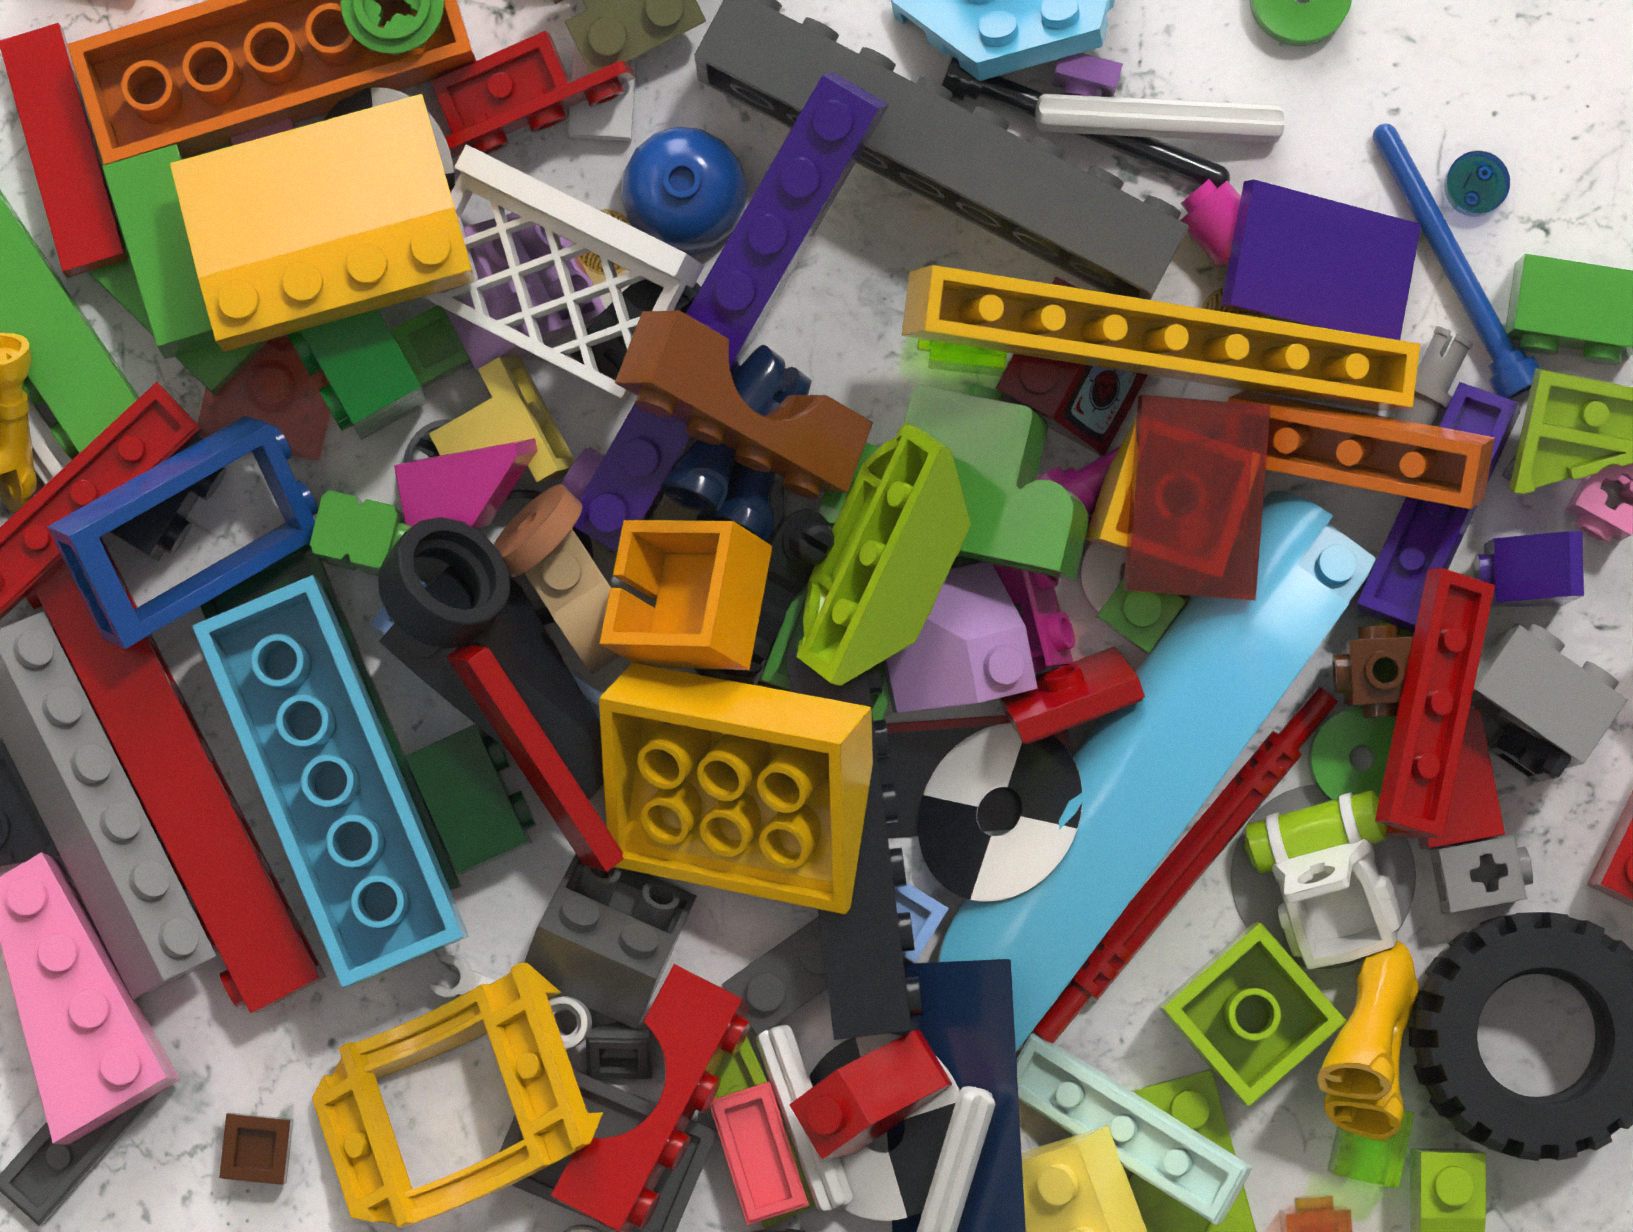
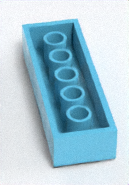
[192,575,470,988]

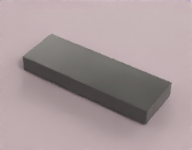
[0,1092,160,1226]

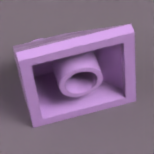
[883,561,1038,713]

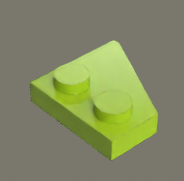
[1509,368,1633,494]

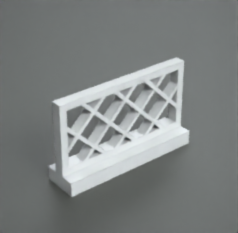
[423,145,704,401]

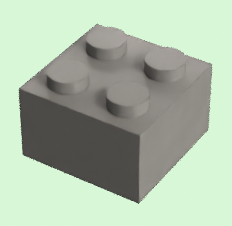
[1470,624,1628,768]

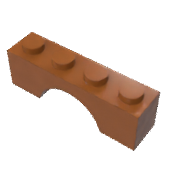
[615,310,873,499]

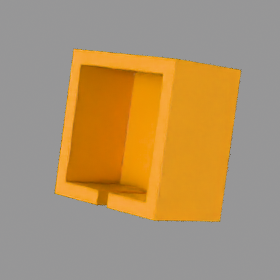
[599,520,772,670]

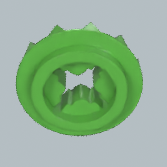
[341,0,445,57]

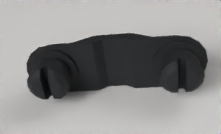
[720,509,834,677]

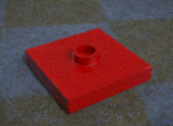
[999,646,1145,744]

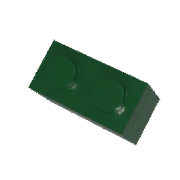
[405,724,537,875]

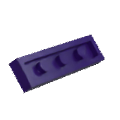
[1357,382,1520,633]

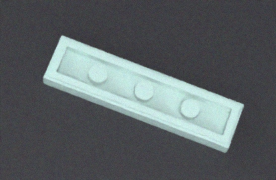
[1016,1033,1253,1225]

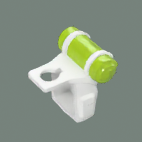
[1243,789,1402,970]

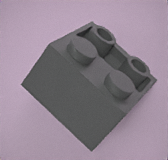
[524,853,697,1029]

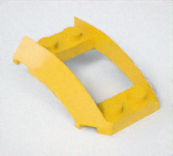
[312,963,603,1228]

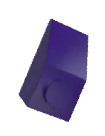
[1474,531,1584,607]

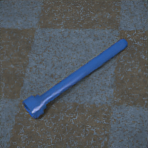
[1373,123,1541,399]

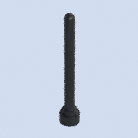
[942,57,1230,188]

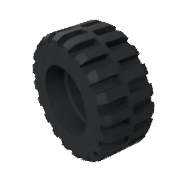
[1408,912,1633,1161]

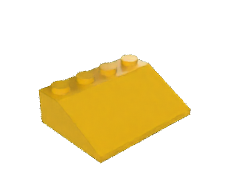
[170,94,475,352]
[599,662,873,915]

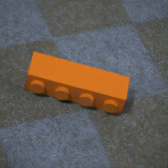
[1221,390,1495,509]

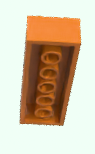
[67,0,476,165]

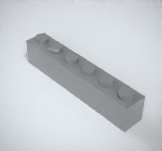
[0,611,216,1000]

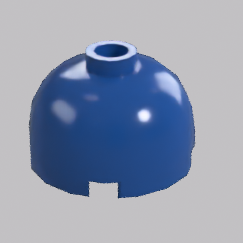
[621,127,747,256]

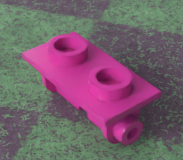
[993,564,1075,673]

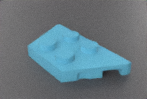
[891,0,1115,81]

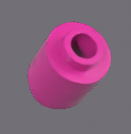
[1180,179,1241,269]

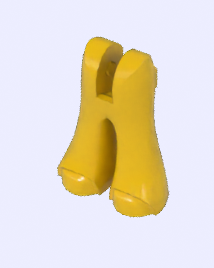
[1317,941,1420,1141]

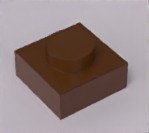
[219,1113,294,1185]

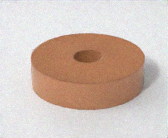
[494,484,583,578]

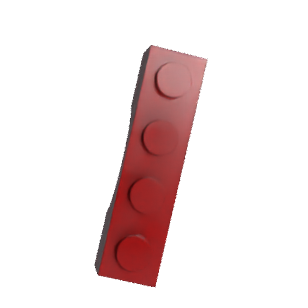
[551,964,751,1232]

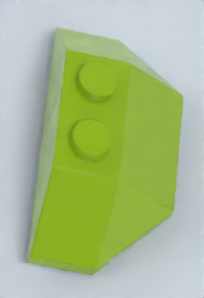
[796,423,971,686]

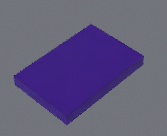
[1221,179,1421,340]

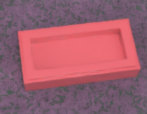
[710,1081,809,1225]

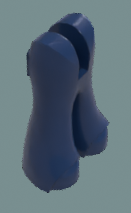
[661,345,812,542]

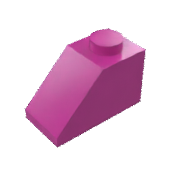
[394,438,538,529]

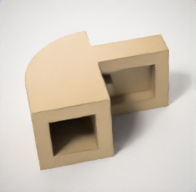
[525,529,620,674]

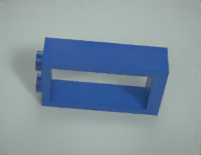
[47,416,318,649]

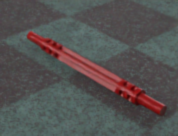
[1033,686,1338,1043]

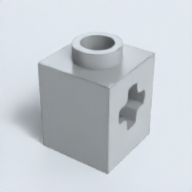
[1430,835,1533,913]

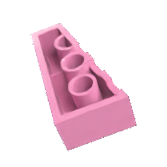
[0,852,181,1145]

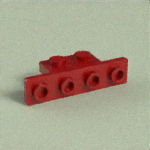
[430,31,636,158]

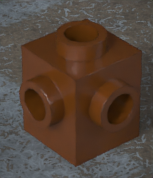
[1332,625,1413,718]

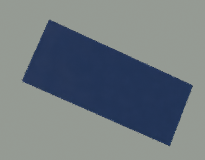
[887,959,1026,1232]

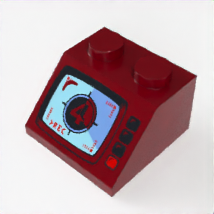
[995,276,1148,456]

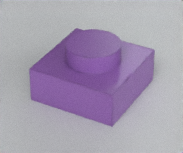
[1052,53,1123,97]

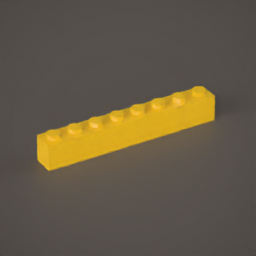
[901,265,1420,411]

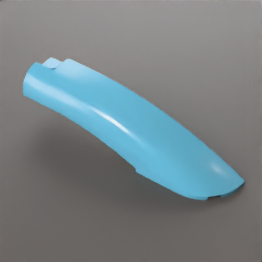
[938,491,1377,1052]

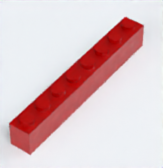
[26,536,327,1014]

